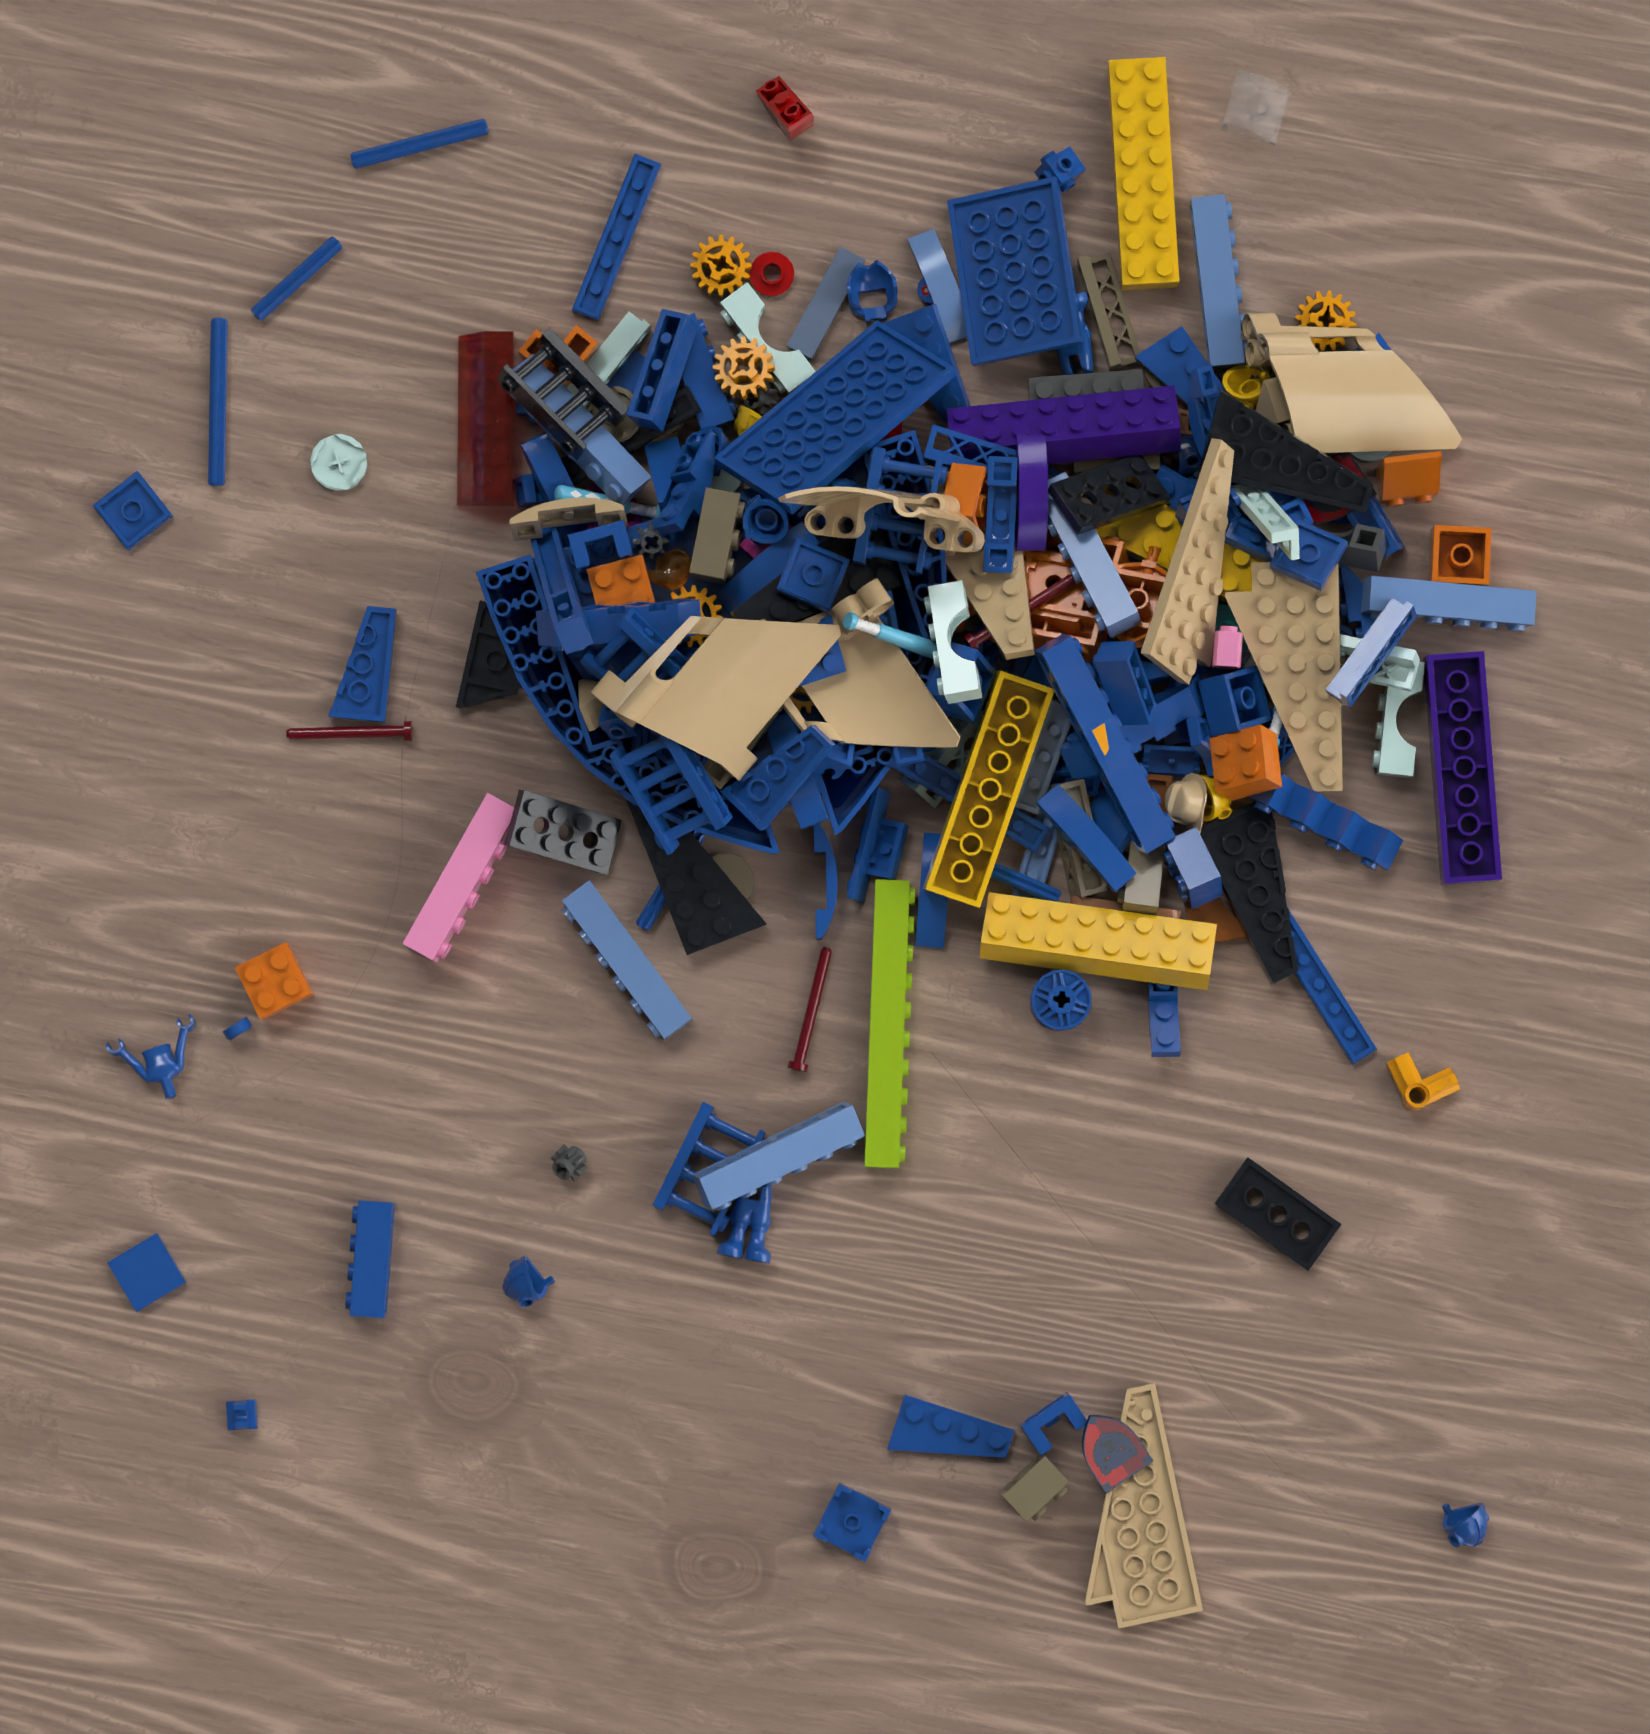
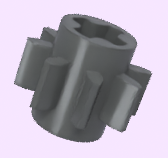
[744,382,778,416]
[633,522,669,559]
[551,1144,588,1181]

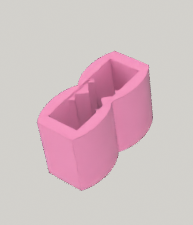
[1212,626,1243,670]

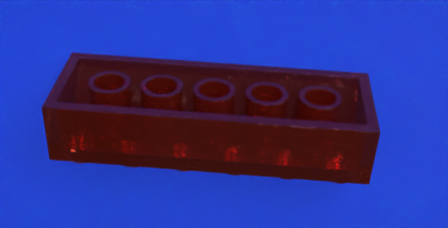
[457,331,516,506]

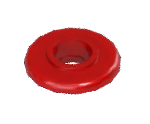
[749,251,795,296]

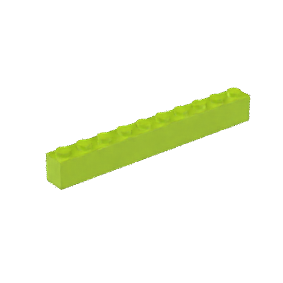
[864,879,915,1168]

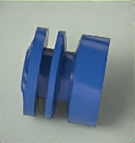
[1030,970,1092,1031]

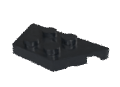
[456,600,520,709]

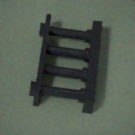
[497,328,629,461]

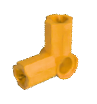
[1385,1052,1460,1111]

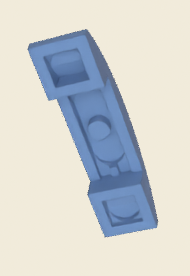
[907,229,967,344]

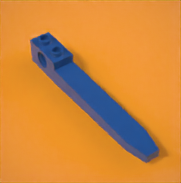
[530,527,593,655]

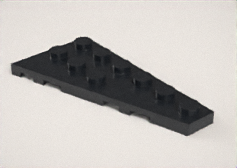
[1198,389,1373,513]
[730,520,901,622]
[626,799,767,955]
[1200,802,1298,985]

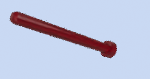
[963,574,1075,650]
[286,721,413,741]
[787,947,832,1072]

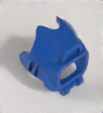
[846,260,898,323]

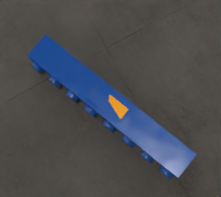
[1035,634,1176,854]

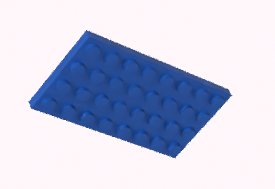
[714,320,957,515]

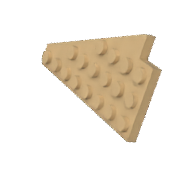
[1141,438,1234,685]
[927,466,1035,660]
[1225,562,1343,791]
[1085,1383,1203,1629]

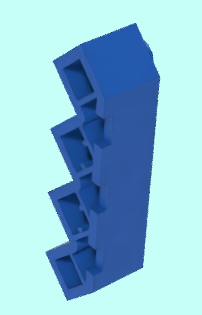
[536,598,701,651]
[1060,673,1205,779]
[1248,773,1403,870]

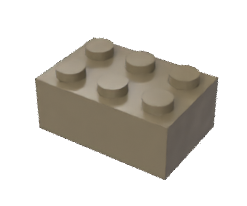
[689,487,747,586]
[1000,1454,1069,1522]

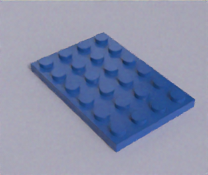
[947,176,1083,367]

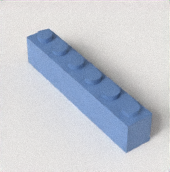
[1189,194,1247,370]
[509,354,651,505]
[1047,472,1141,638]
[1361,576,1536,632]
[561,880,693,1040]
[691,1101,865,1211]

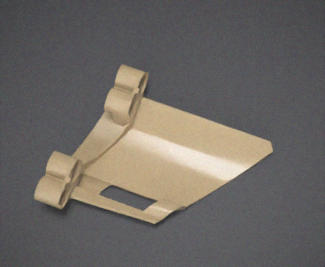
[1242,313,1462,453]
[778,486,985,553]
[762,579,960,748]
[590,616,841,781]

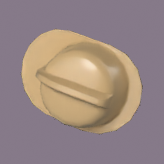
[1164,773,1207,834]

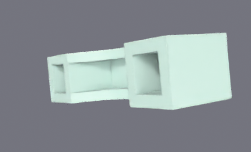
[720,282,816,395]
[924,580,982,704]
[1372,662,1425,778]

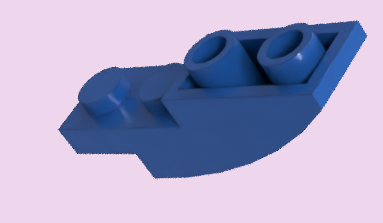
[656,429,715,535]
[520,432,587,548]
[1338,565,1381,674]
[1147,982,1181,1057]

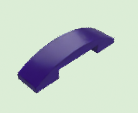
[1016,435,1048,551]

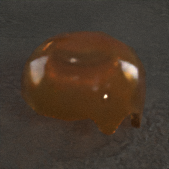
[647,549,692,591]

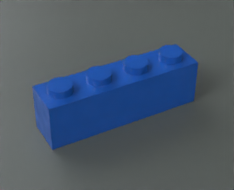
[626,309,698,432]
[681,313,738,429]
[345,1200,395,1318]

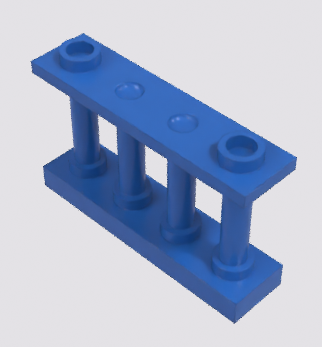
[853,447,948,576]
[580,607,688,736]
[609,734,733,855]
[653,1102,766,1236]

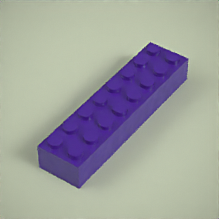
[947,385,1181,464]
[1423,651,1502,886]

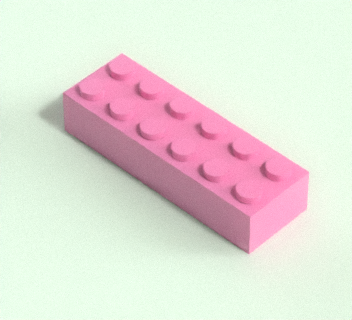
[402,793,514,963]

